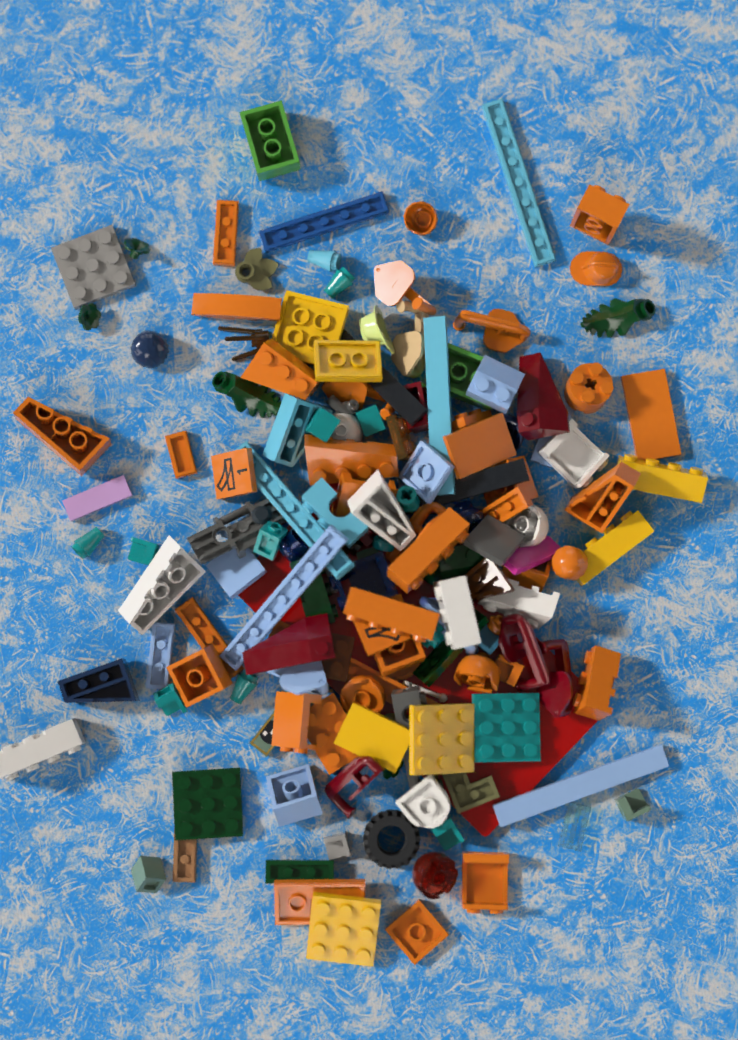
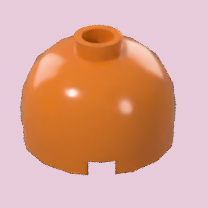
[454,652,500,693]

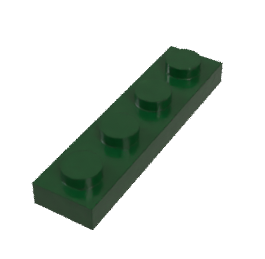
[413,609,489,687]

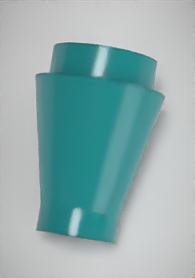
[324,267,355,299]
[71,527,105,559]
[230,669,259,704]

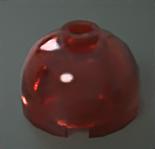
[412,852,458,899]

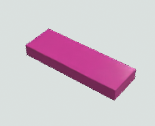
[504,536,561,575]

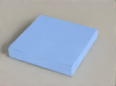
[398,440,454,503]
[206,548,267,599]

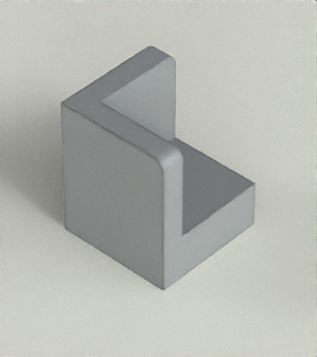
[323,832,351,860]

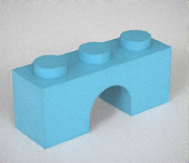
[302,478,369,549]

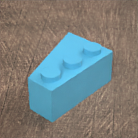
[262,393,333,468]

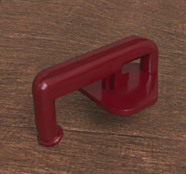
[499,614,551,691]
[537,639,574,718]
[325,756,384,819]

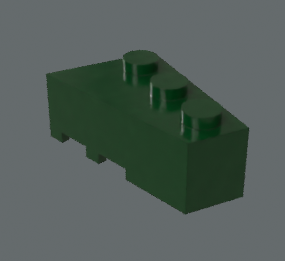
[289,560,339,624]

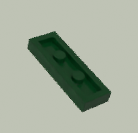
[265,859,334,883]

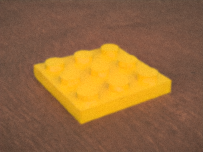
[272,290,350,366]
[409,703,474,776]
[306,892,381,967]

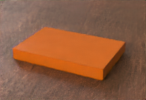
[443,413,517,479]

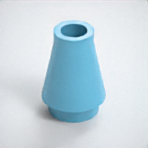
[307,250,341,272]

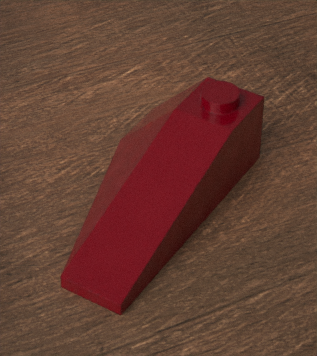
[517,353,570,440]
[242,613,336,675]

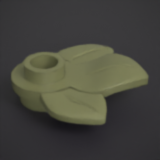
[235,248,278,291]

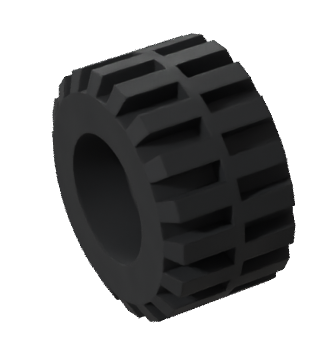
[363,809,420,869]

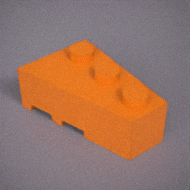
[240,338,321,400]
[564,462,641,533]
[573,645,621,721]

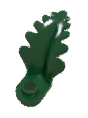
[580,298,656,338]
[212,371,282,418]

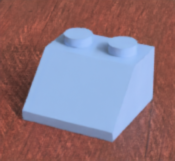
[466,355,525,414]
[266,764,323,827]

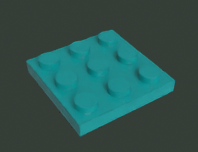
[472,693,541,763]

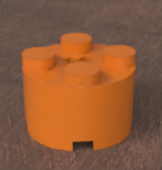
[564,362,614,414]

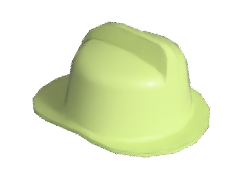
[359,305,395,355]

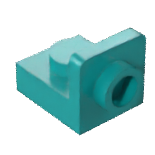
[253,521,288,561]

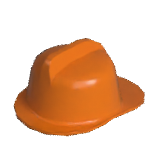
[570,251,622,286]

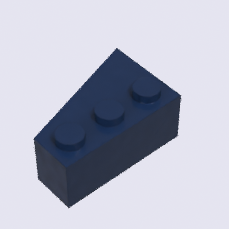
[57,658,140,703]

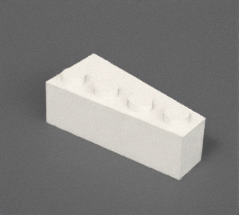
[118,535,206,635]
[0,718,86,782]

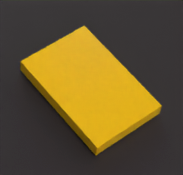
[313,340,383,382]
[334,701,409,773]

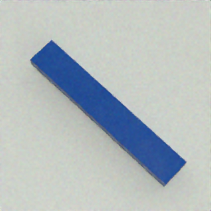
[259,191,390,253]

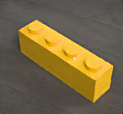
[616,454,708,503]
[577,510,654,586]

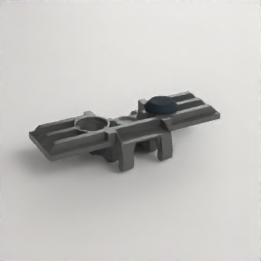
[187,499,287,565]

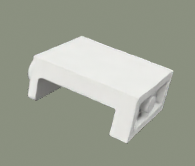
[537,419,610,489]

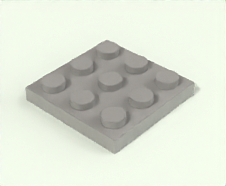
[51,225,136,309]

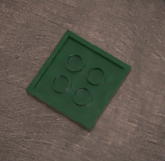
[172,768,243,841]

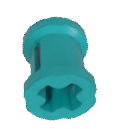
[396,486,420,513]

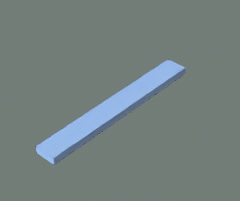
[220,524,349,671]
[492,744,669,827]

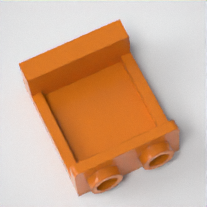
[332,471,399,517]
[271,691,322,754]
[462,851,509,914]

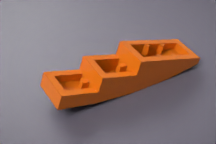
[191,293,282,322]

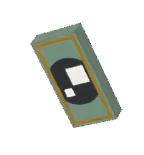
[249,712,275,757]

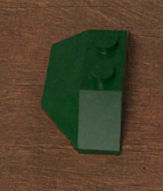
[423,542,485,586]

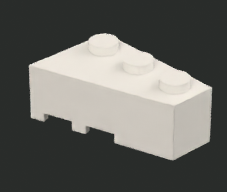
[347,470,416,551]
[432,575,481,650]
[478,578,560,629]

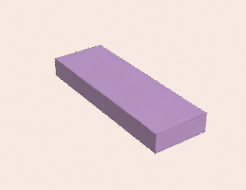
[62,475,133,522]

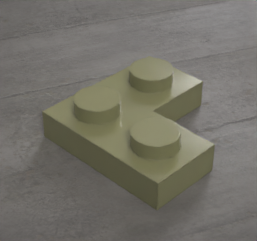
[442,773,500,814]

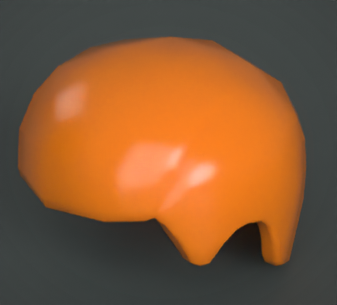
[403,201,438,235]
[551,545,588,581]

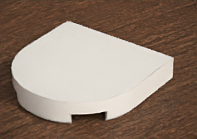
[395,775,450,828]

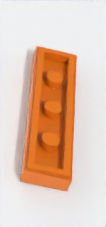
[175,597,245,679]

